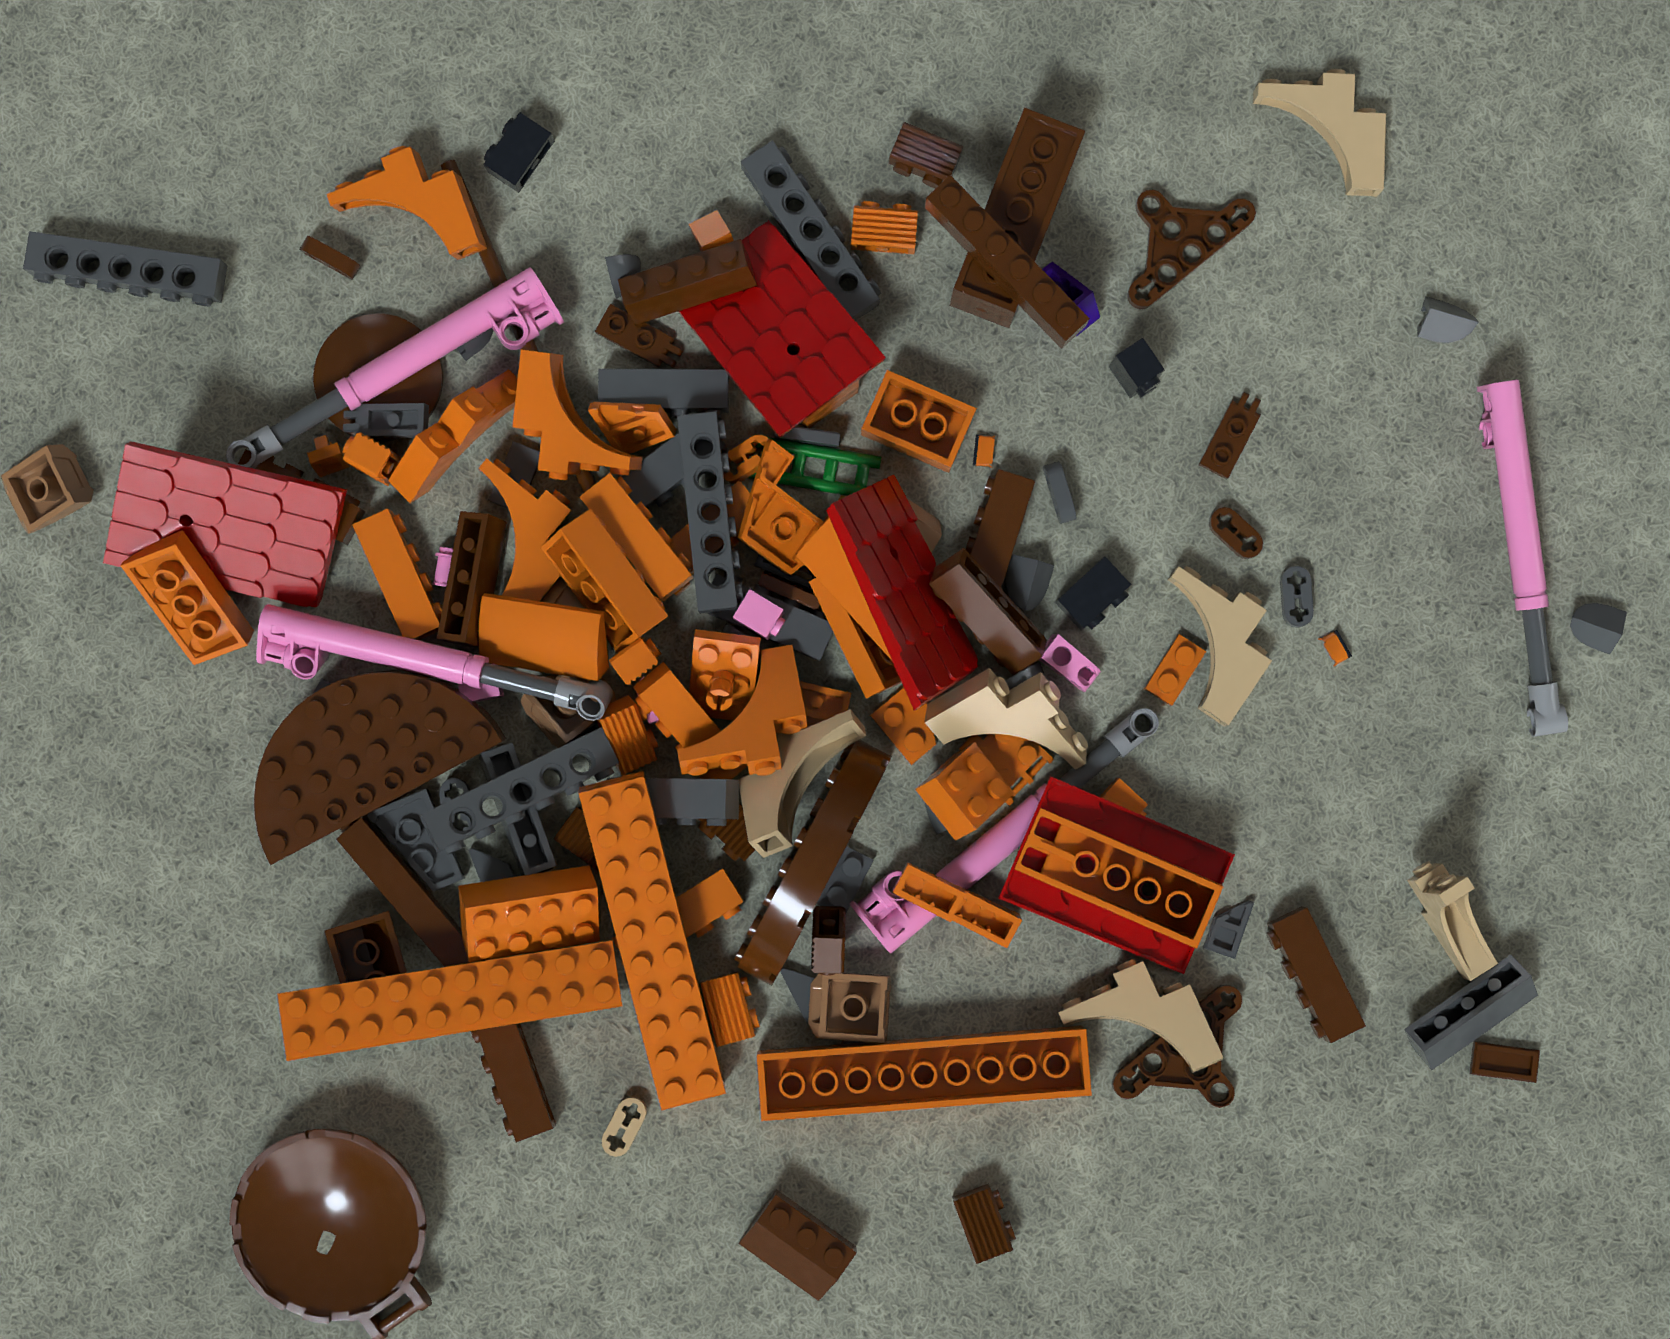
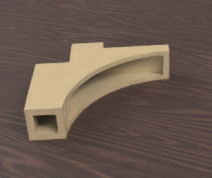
[1253,69,1386,197]
[1168,566,1272,726]
[924,668,1088,770]
[738,709,866,858]
[1407,861,1498,981]
[1058,959,1224,1073]

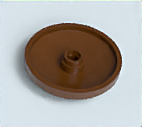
[313,314,443,442]

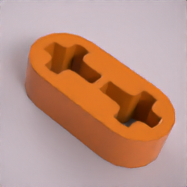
[724,435,769,483]

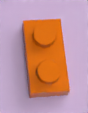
[1144,634,1207,706]

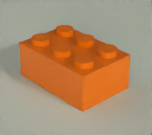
[861,370,977,473]

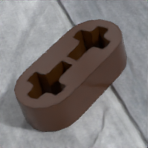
[299,236,360,280]
[1209,507,1263,559]

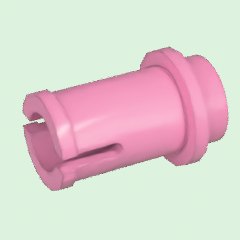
[432,547,453,587]

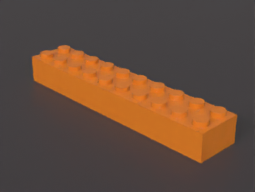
[578,771,726,1110]
[277,940,622,1061]
[757,1026,1092,1121]

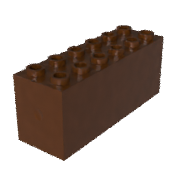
[949,107,1085,328]

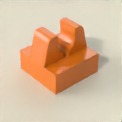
[307,435,350,477]

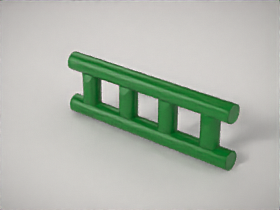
[748,437,882,496]

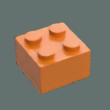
[915,742,1014,841]

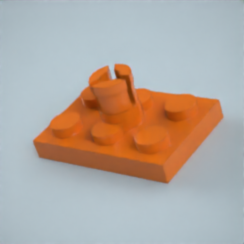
[689,629,761,721]

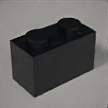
[483,112,555,193]
[1109,338,1165,398]
[1055,556,1132,630]

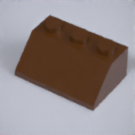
[324,911,408,983]
[739,1189,857,1301]

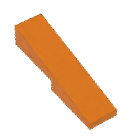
[892,862,1022,948]

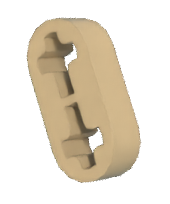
[602,1096,647,1157]

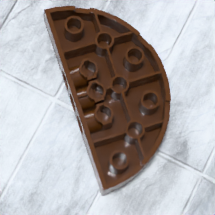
[254,670,507,865]
[734,740,892,986]

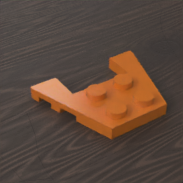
[737,439,846,575]

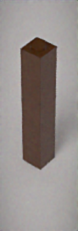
[336,818,484,967]

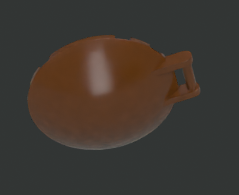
[229,1129,432,1339]

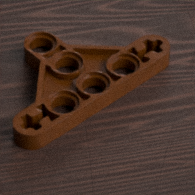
[1127,190,1256,309]
[1112,985,1242,1108]

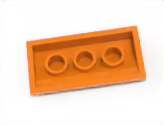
[120,530,254,665]
[809,578,902,699]
[479,593,609,681]

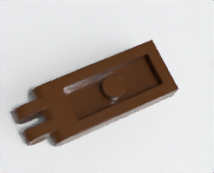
[595,304,683,368]
[1198,392,1261,480]

